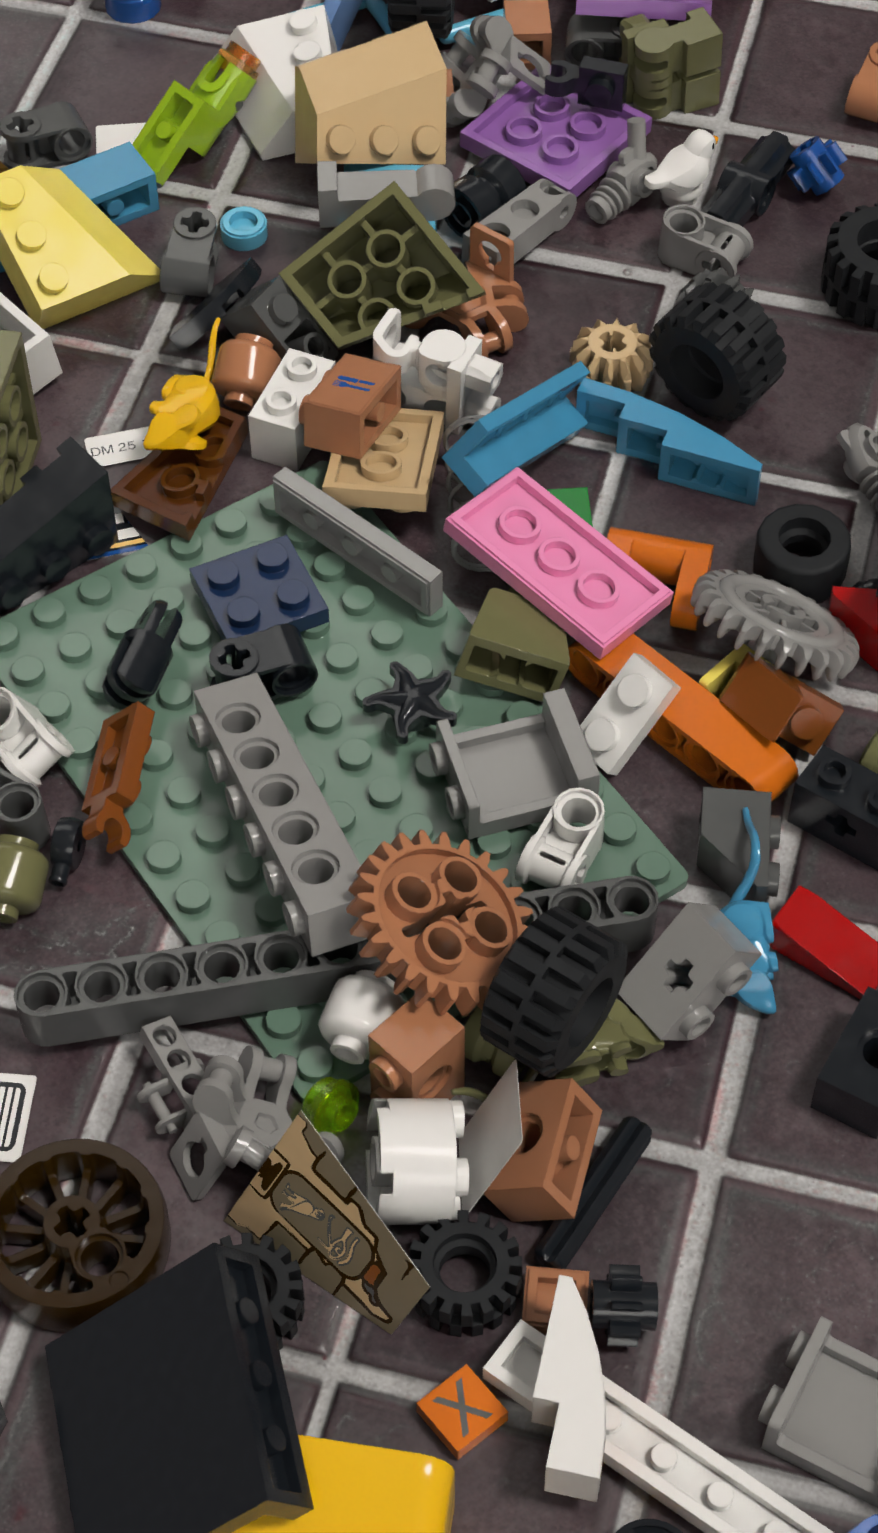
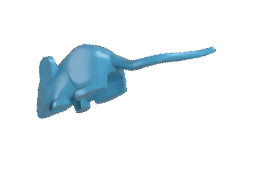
[720,807,779,1014]

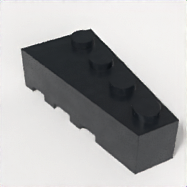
[0,436,119,614]

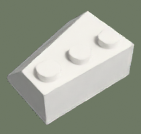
[213,5,337,161]

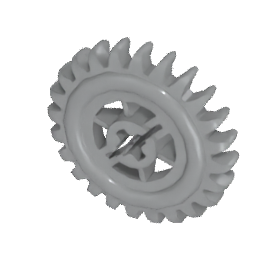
[690,569,860,682]

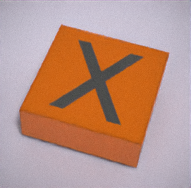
[416,1364,508,1460]

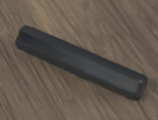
[534,1116,652,1269]

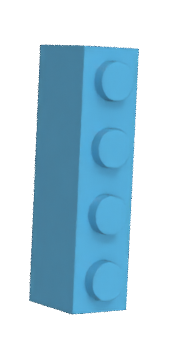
[0,141,160,273]

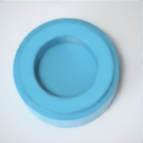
[220,206,268,251]

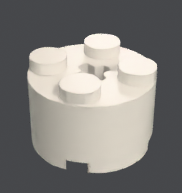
[365,1098,469,1225]

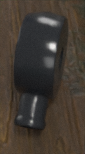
[48,817,86,887]

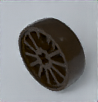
[0,1139,171,1333]

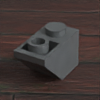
[221,276,339,361]
[696,787,781,902]

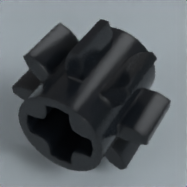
[589,1264,658,1347]

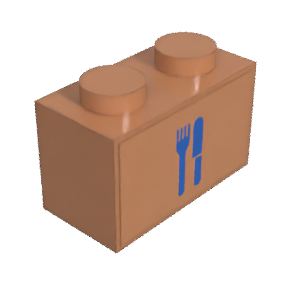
[299,353,401,459]

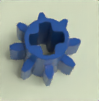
[787,136,848,196]

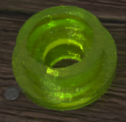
[302,1077,359,1134]

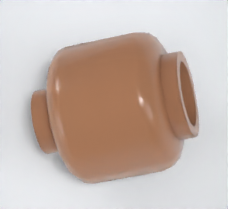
[212,333,281,411]

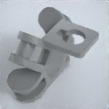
[441,15,550,128]
[170,1045,344,1200]

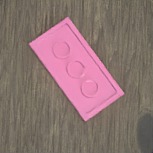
[443,467,674,660]

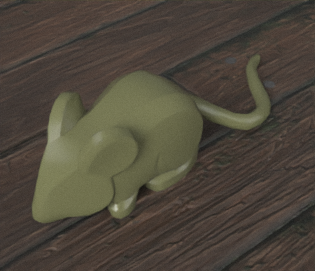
[451,998,665,1102]

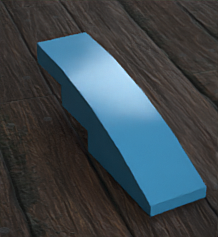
[576,378,763,506]

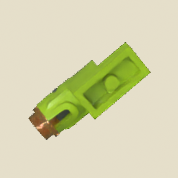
[132,40,262,186]

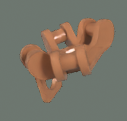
[405,222,529,358]

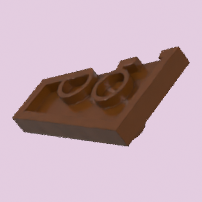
[111,407,249,541]

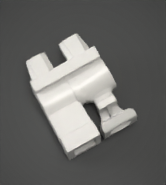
[373,308,503,435]

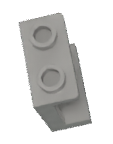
[429,688,600,840]
[758,1316,878,1508]

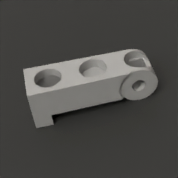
[317,161,455,228]
[461,178,577,265]

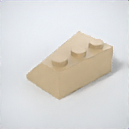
[295,21,447,164]

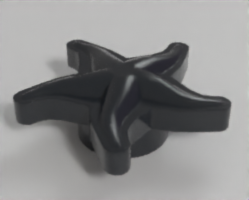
[362,661,457,744]

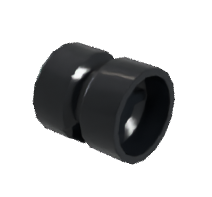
[444,154,527,238]

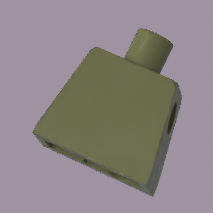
[454,587,570,702]

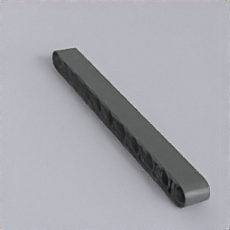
[14,876,659,1046]

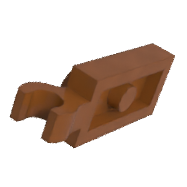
[81,701,155,854]

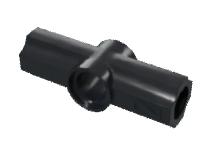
[701,131,795,242]

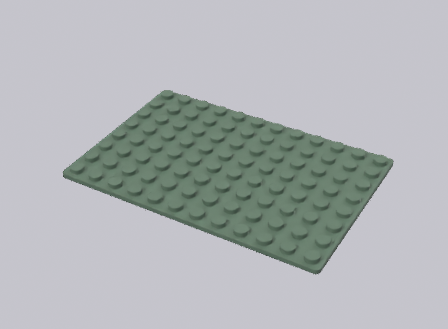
[0,461,688,1106]

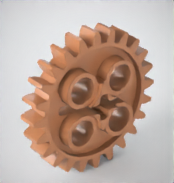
[346,830,533,1016]

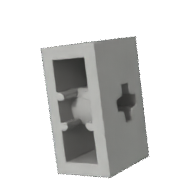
[619,902,762,1041]

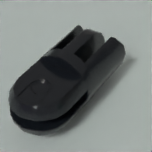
[102,599,183,709]

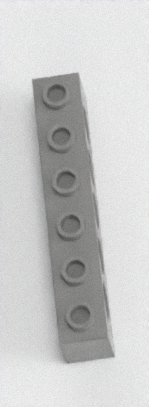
[189,673,367,957]

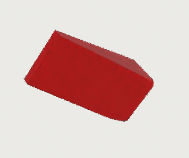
[769,885,878,1000]

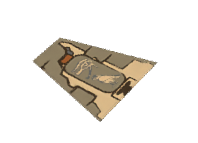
[224,1110,430,1335]

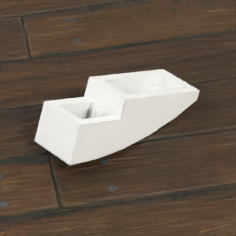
[531,1275,606,1502]

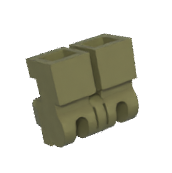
[619,7,723,120]

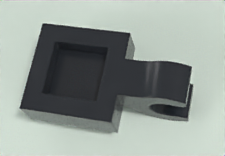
[545,56,629,112]

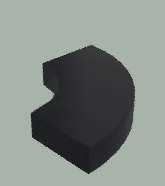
[169,257,262,351]

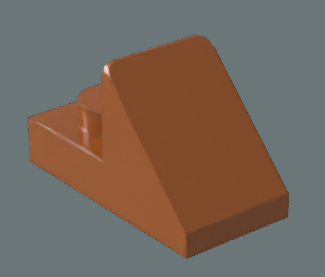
[719,651,844,756]

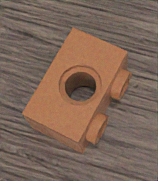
[368,996,465,1100]
[484,1078,603,1222]

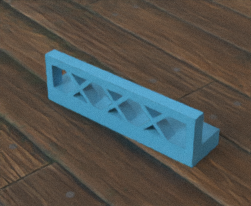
[441,361,590,497]

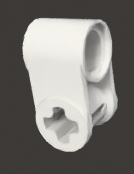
[0,687,75,788]
[515,788,605,889]

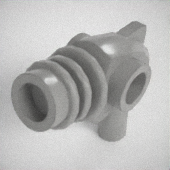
[585,117,657,224]
[836,423,878,512]

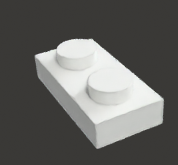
[580,653,681,776]

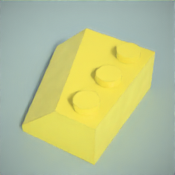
[0,165,160,329]

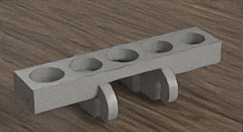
[137,1015,208,1151]

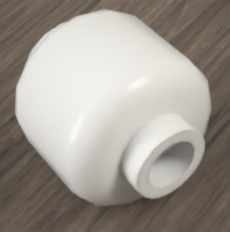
[318,970,405,1064]

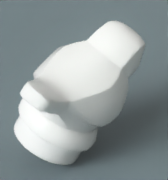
[644,129,718,207]

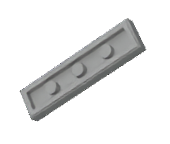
[273,466,443,616]

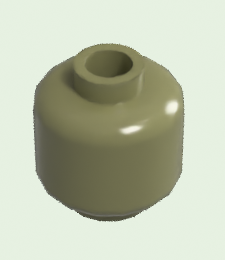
[0,834,49,923]

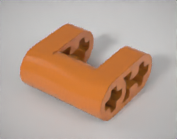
[607,527,714,631]

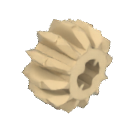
[570,318,654,392]

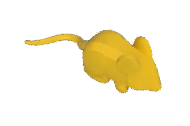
[143,317,221,450]

